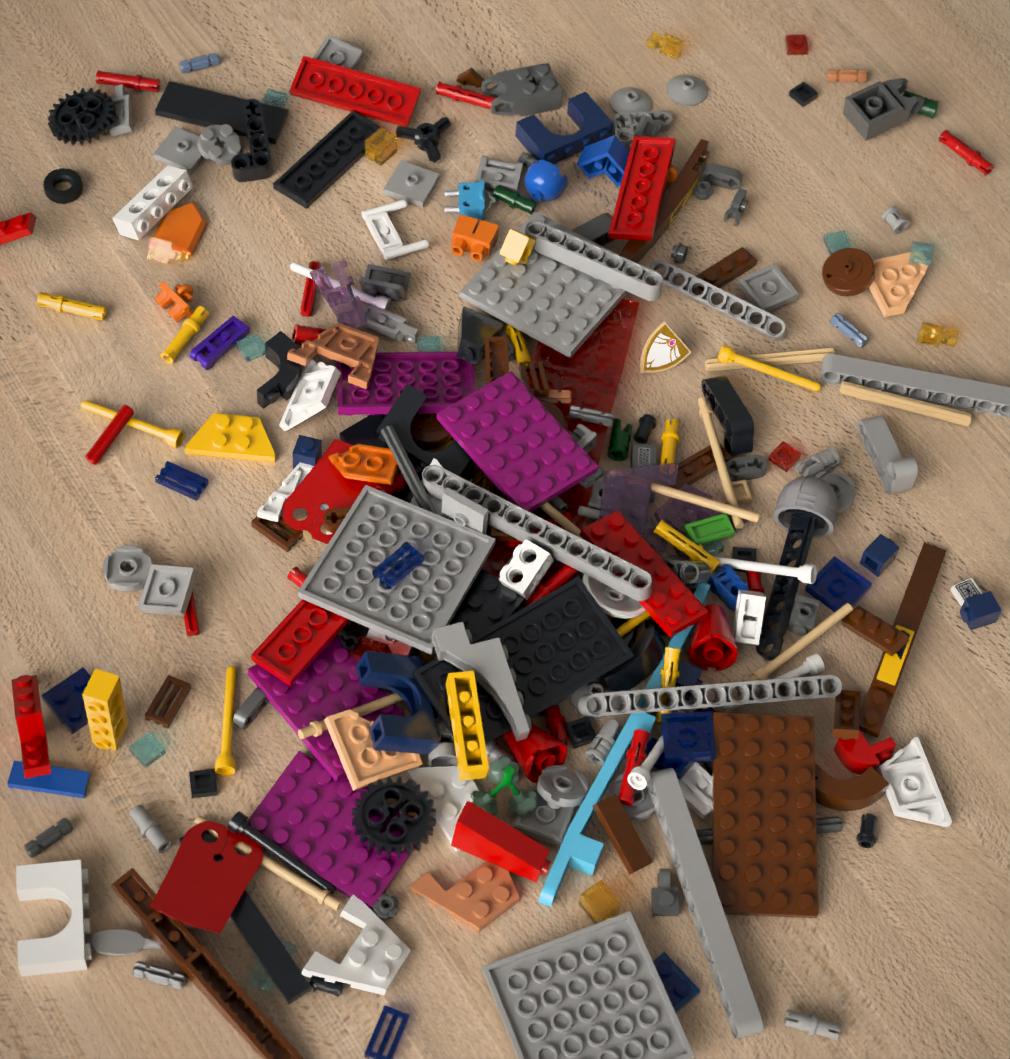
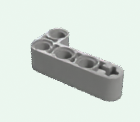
[857,415,918,494]

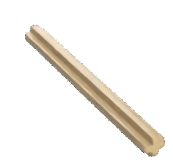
[705,347,835,372]
[839,381,972,427]

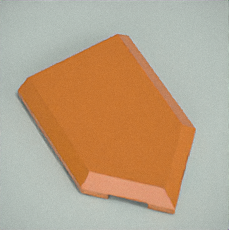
[150,201,207,256]
[329,444,399,485]

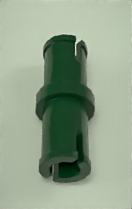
[493,185,537,215]

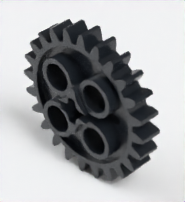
[47,88,117,145]
[352,777,436,858]

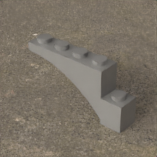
[432,622,532,741]

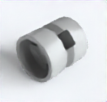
[428,723,458,767]

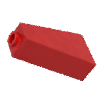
[451,801,551,883]

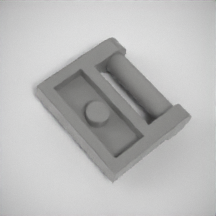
[475,155,523,192]

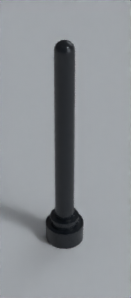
[227,811,335,894]

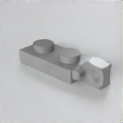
[109,84,132,136]
[357,303,419,344]

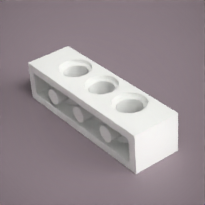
[113,165,193,240]

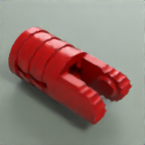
[292,324,327,346]

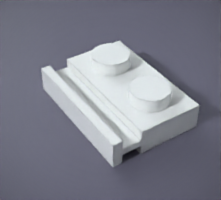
[676,759,712,819]

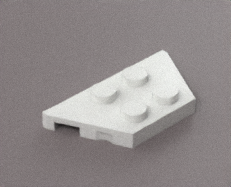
[279,359,341,431]
[877,737,952,827]
[407,766,479,852]

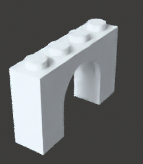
[16,859,92,976]

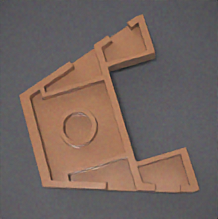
[287,323,379,389]
[410,860,520,932]

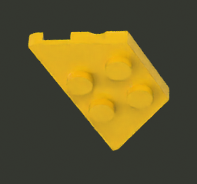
[185,413,275,462]

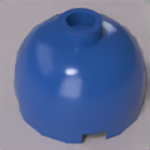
[525,160,569,201]

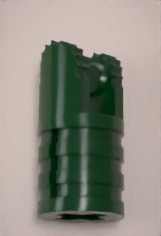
[903,91,939,119]
[607,418,633,461]

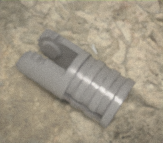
[794,447,840,476]
[584,718,621,767]

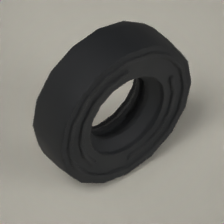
[43,168,83,204]

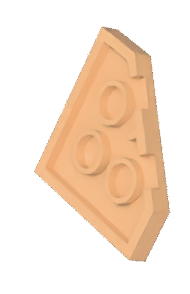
[869,250,928,317]
[324,709,423,791]

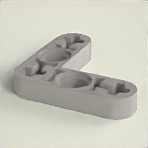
[613,111,672,151]

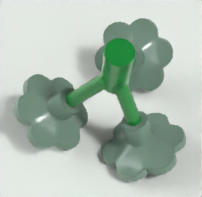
[470,756,537,816]

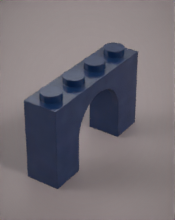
[515,92,614,164]
[356,651,440,755]

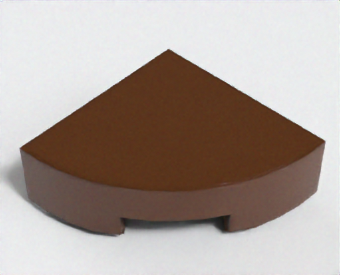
[456,68,485,88]

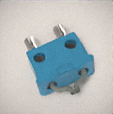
[444,180,496,220]

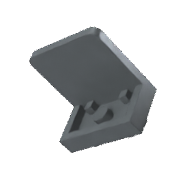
[359,264,411,302]

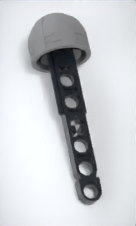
[756,476,839,661]

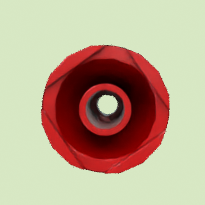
[689,604,738,671]
[504,723,568,783]

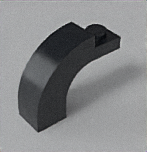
[257,331,301,409]
[604,619,665,692]

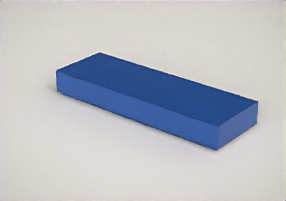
[7,761,91,799]

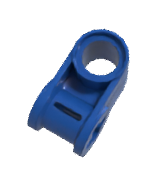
[706,564,749,611]

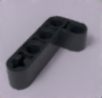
[231,99,273,182]
[701,375,754,456]

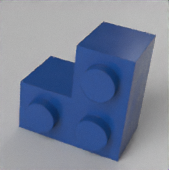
[576,135,630,187]

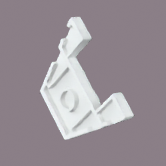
[257,462,332,535]
[302,894,411,995]

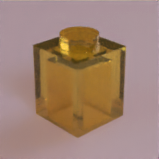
[365,127,398,166]
[579,880,621,924]

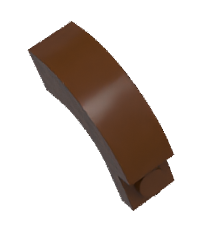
[815,763,889,811]

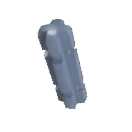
[179,53,220,73]
[830,313,868,348]

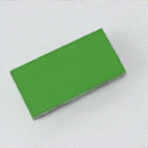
[683,513,736,546]

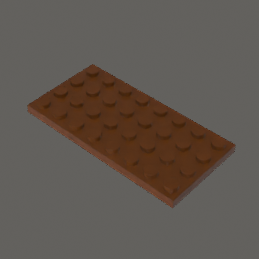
[712,712,818,918]

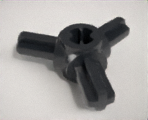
[396,117,451,163]

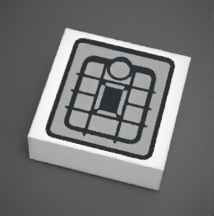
[950,578,982,607]

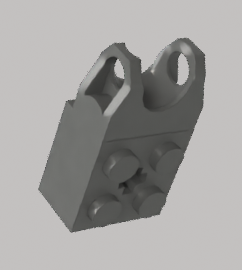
[481,63,562,117]
[843,78,924,141]

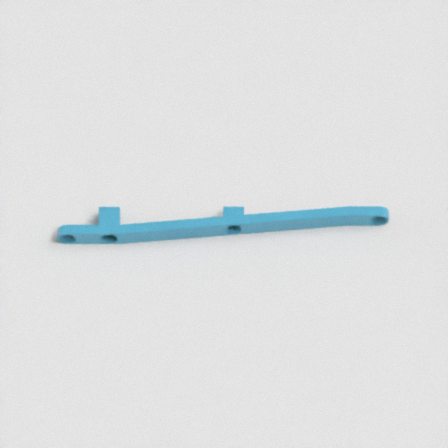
[539,582,711,907]

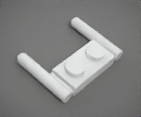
[362,199,429,260]

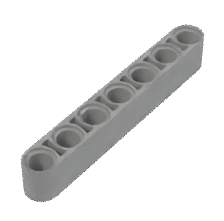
[525,220,663,301]
[650,260,787,341]

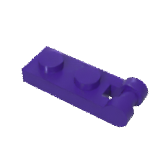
[189,316,250,370]

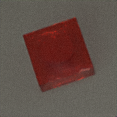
[785,35,809,55]
[768,441,801,473]

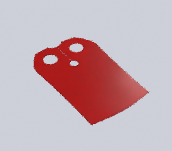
[283,439,380,544]
[150,820,263,934]

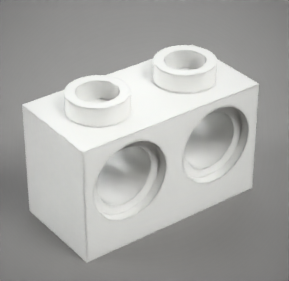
[499,539,554,600]
[732,589,766,645]

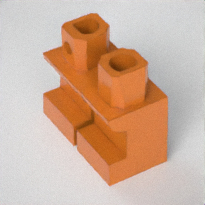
[452,214,499,262]

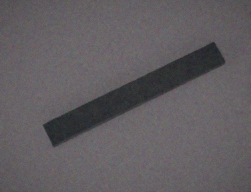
[179,831,312,1005]

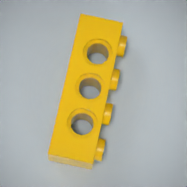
[82,668,128,750]
[446,671,489,781]

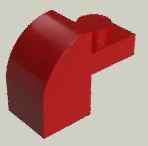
[834,730,896,775]

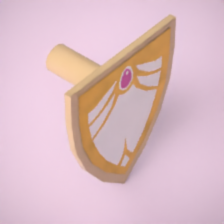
[640,321,692,373]

